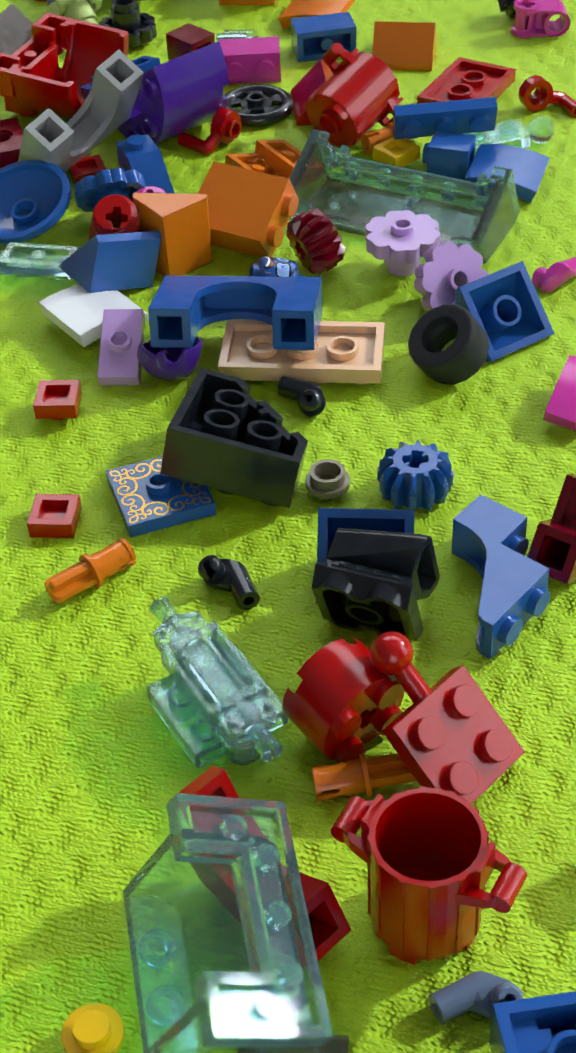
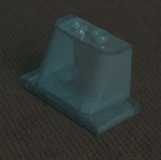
[123,793,334,1053]

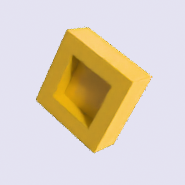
[372,137,420,171]

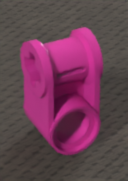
[511,0,570,38]

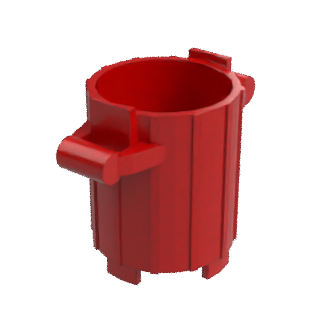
[303,43,403,151]
[330,786,527,965]

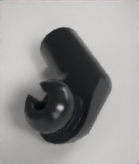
[277,376,326,417]

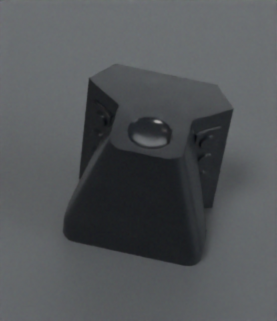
[311,528,440,641]

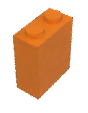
[198,161,299,258]

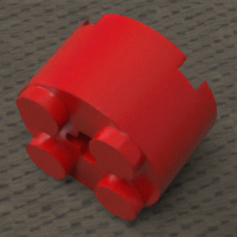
[282,638,405,763]

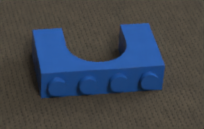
[148,275,322,350]

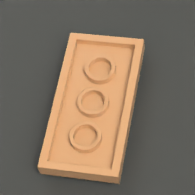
[217,319,385,385]

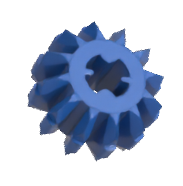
[377,440,454,511]

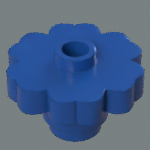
[74,168,146,212]

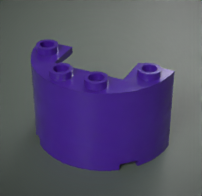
[117,41,228,144]

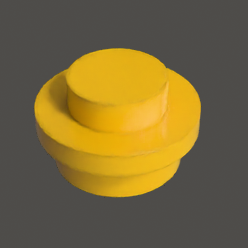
[61,1003,125,1053]

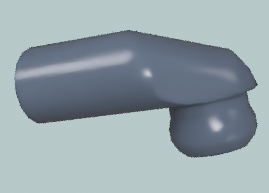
[428,971,524,1025]

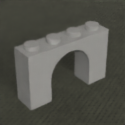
[18,50,144,173]

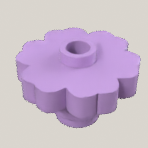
[365,210,441,277]
[414,241,489,312]

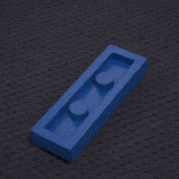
[393,97,498,140]

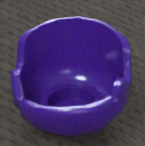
[137,336,202,380]

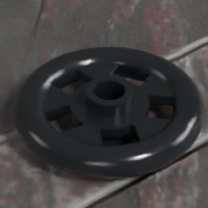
[225,84,294,127]

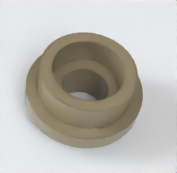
[305,459,350,500]

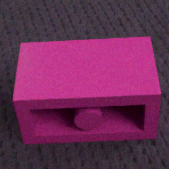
[218,36,281,84]

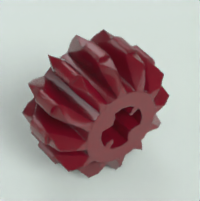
[286,208,345,274]

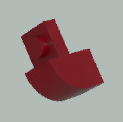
[527,474,576,584]

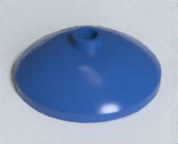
[0,160,72,244]

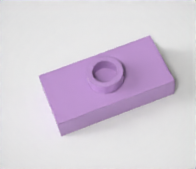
[97,309,145,386]

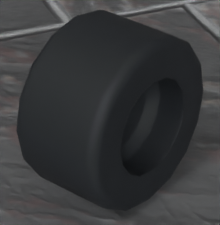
[408,304,489,385]

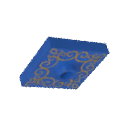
[106,456,216,538]

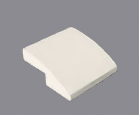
[39,285,149,347]

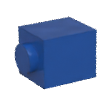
[422,131,476,182]

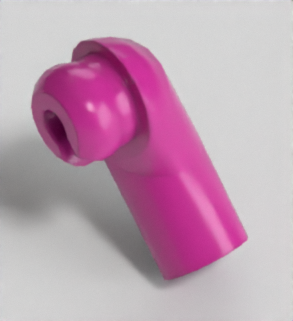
[532,257,576,292]

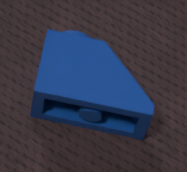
[116,134,174,193]

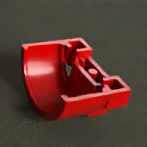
[0,13,129,119]

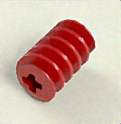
[88,194,140,240]

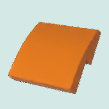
[278,0,355,29]
[225,139,320,186]

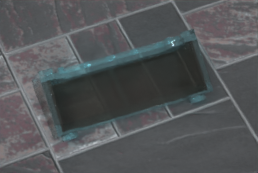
[289,129,520,264]

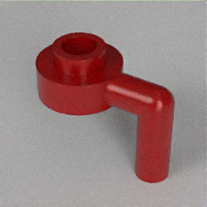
[518,75,576,118]
[178,107,242,155]

